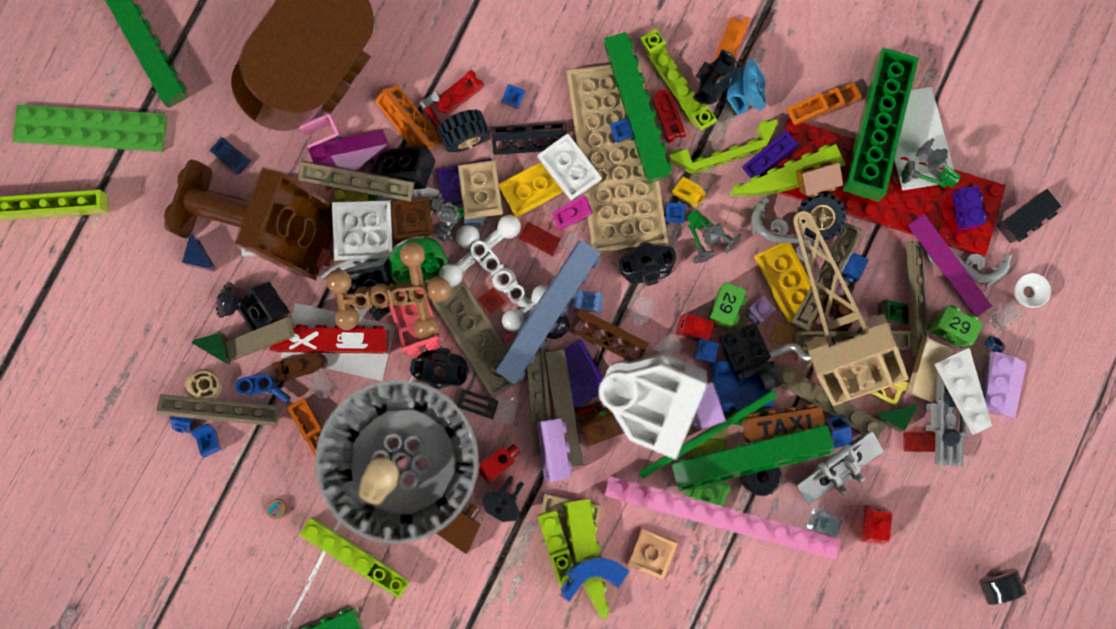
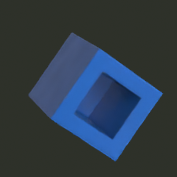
[841,252,869,283]
[694,339,719,364]
[825,414,853,449]

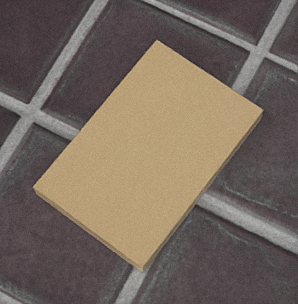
[458,160,503,219]
[907,337,953,404]

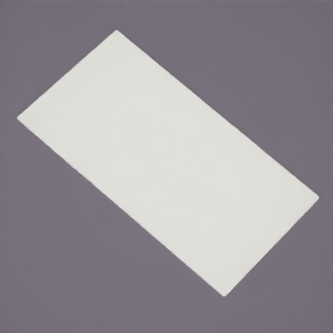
[894,87,954,190]
[281,303,396,381]

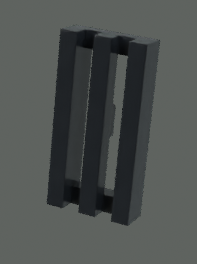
[457,389,499,420]

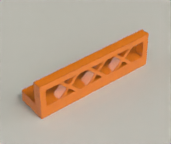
[713,16,750,84]
[375,85,443,150]

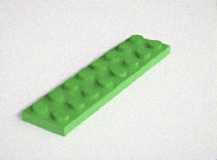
[12,105,168,152]

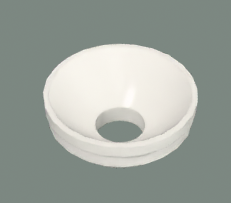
[1014,273,1051,308]

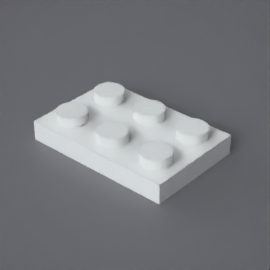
[537,133,602,202]

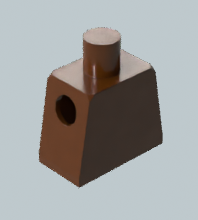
[825,296,853,331]
[436,504,481,554]

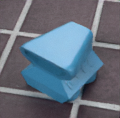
[727,60,766,115]

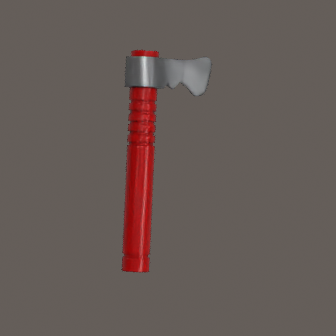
[419,91,441,138]

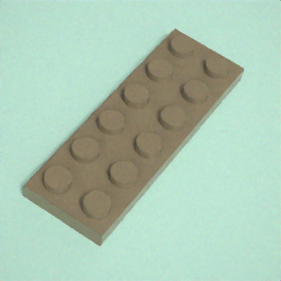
[432,281,525,398]

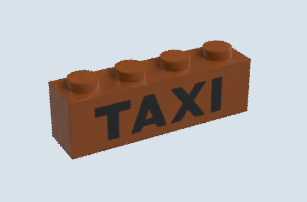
[742,404,825,443]

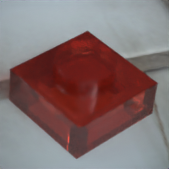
[316,248,334,272]
[478,287,505,314]

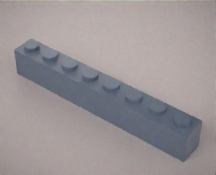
[493,240,601,384]

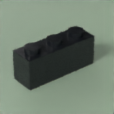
[996,189,1062,244]

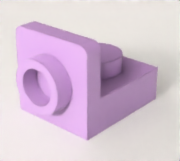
[746,295,776,325]

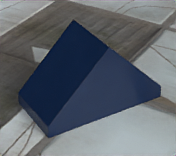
[182,235,217,272]

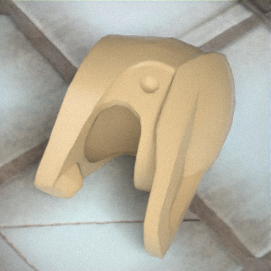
[359,458,399,505]

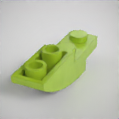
[537,509,574,592]

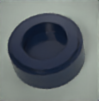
[985,336,1006,353]

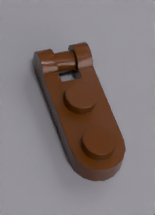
[272,352,328,383]

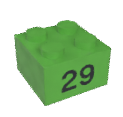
[707,282,747,331]
[928,305,983,349]

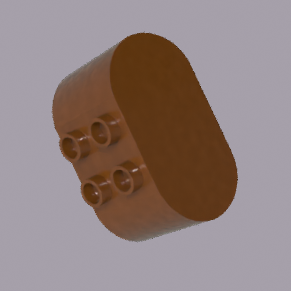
[231,0,374,131]

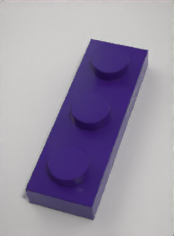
[742,130,799,178]

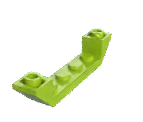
[640,28,718,131]
[668,119,778,175]

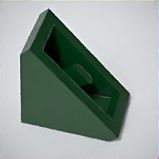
[877,300,908,324]
[192,333,231,364]
[874,404,918,432]

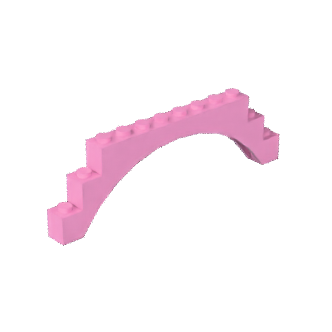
[604,477,840,559]

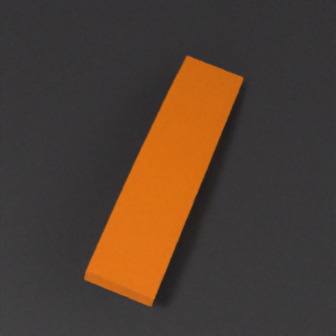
[786,82,862,125]
[287,397,323,458]

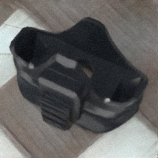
[693,49,737,104]
[619,242,676,286]
[410,348,469,389]

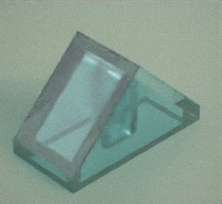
[807,510,843,539]

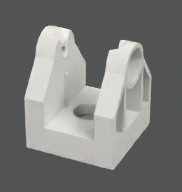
[599,353,707,459]

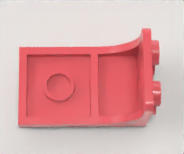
[389,289,443,358]

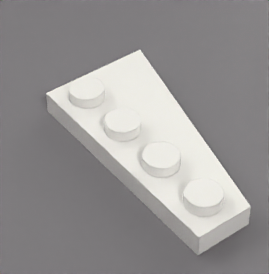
[934,348,992,435]

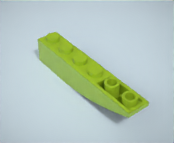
[729,144,846,198]
[563,499,609,619]
[299,517,410,599]

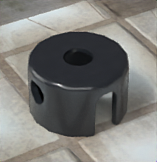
[740,467,782,496]
[979,569,1027,605]

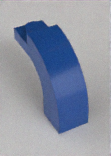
[559,557,630,602]

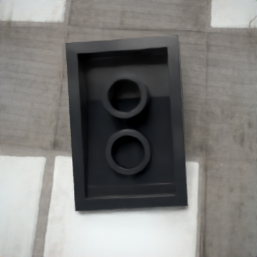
[369,145,436,190]
[335,257,400,308]

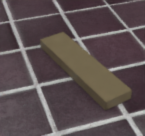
[226,318,295,361]

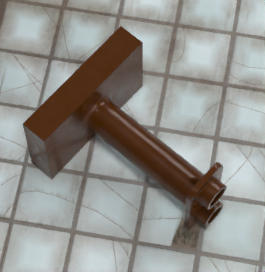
[164,159,333,281]

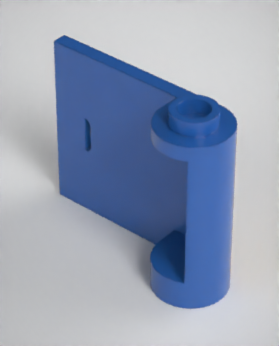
[711,361,774,414]

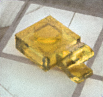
[334,190,369,202]

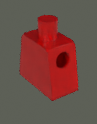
[675,314,715,341]
[478,444,521,484]
[862,505,892,545]

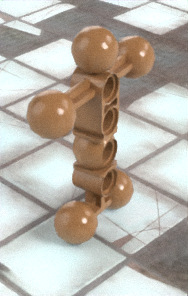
[327,242,451,340]

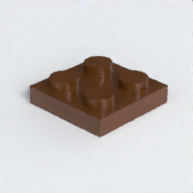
[391,197,434,240]

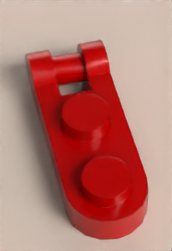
[436,70,484,114]
[653,90,686,143]

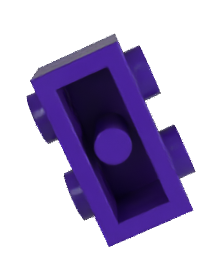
[952,186,986,230]

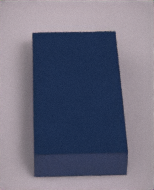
[209,137,251,175]

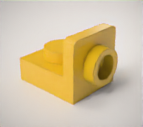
[672,177,705,209]

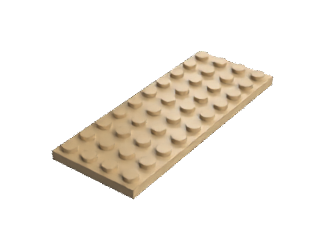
[566,61,668,253]

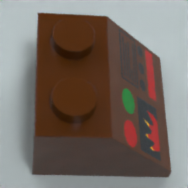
[575,401,625,447]

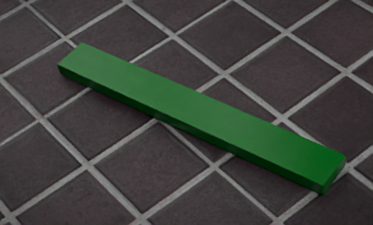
[639,390,778,479]

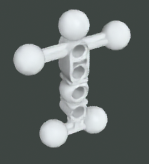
[438,215,549,333]

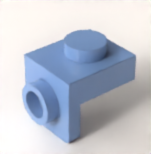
[572,289,604,313]

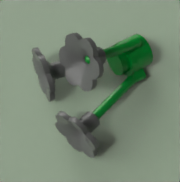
[901,138,961,188]
[687,210,742,264]

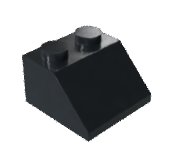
[238,282,290,331]

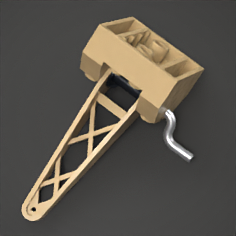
[769,211,909,406]

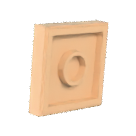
[627,528,678,580]

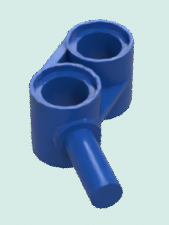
[235,374,291,403]

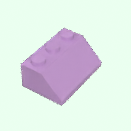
[981,352,1027,419]
[691,382,725,429]
[536,418,573,482]

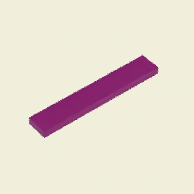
[907,214,992,317]

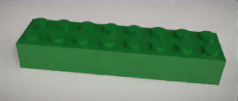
[842,47,919,202]

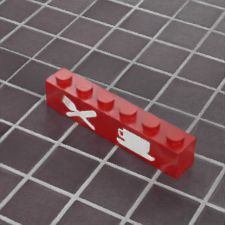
[270,324,389,354]

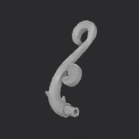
[751,197,820,262]
[927,247,1012,288]

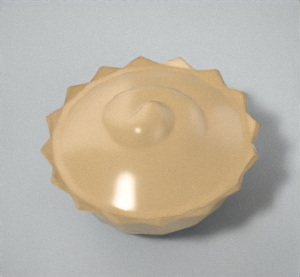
[184,368,223,400]

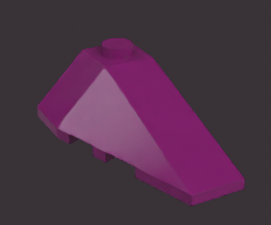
[308,129,390,190]

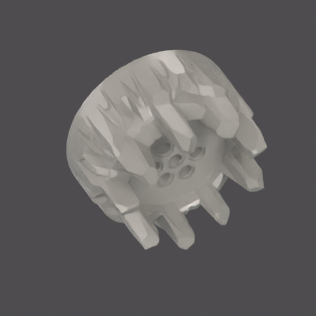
[315,380,479,543]

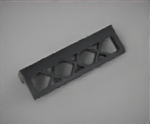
[491,122,567,155]

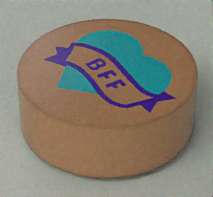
[266,499,287,519]

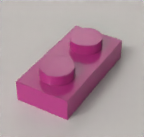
[552,195,593,230]

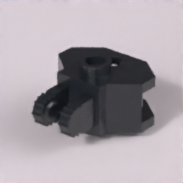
[482,475,524,522]

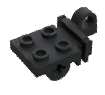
[719,322,783,392]

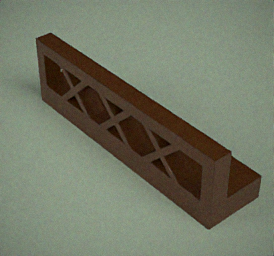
[569,309,649,361]

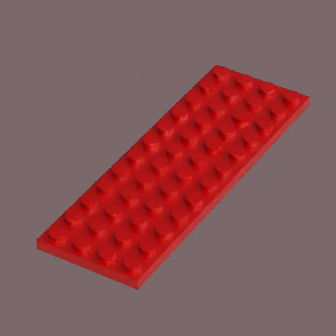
[772,118,1006,257]

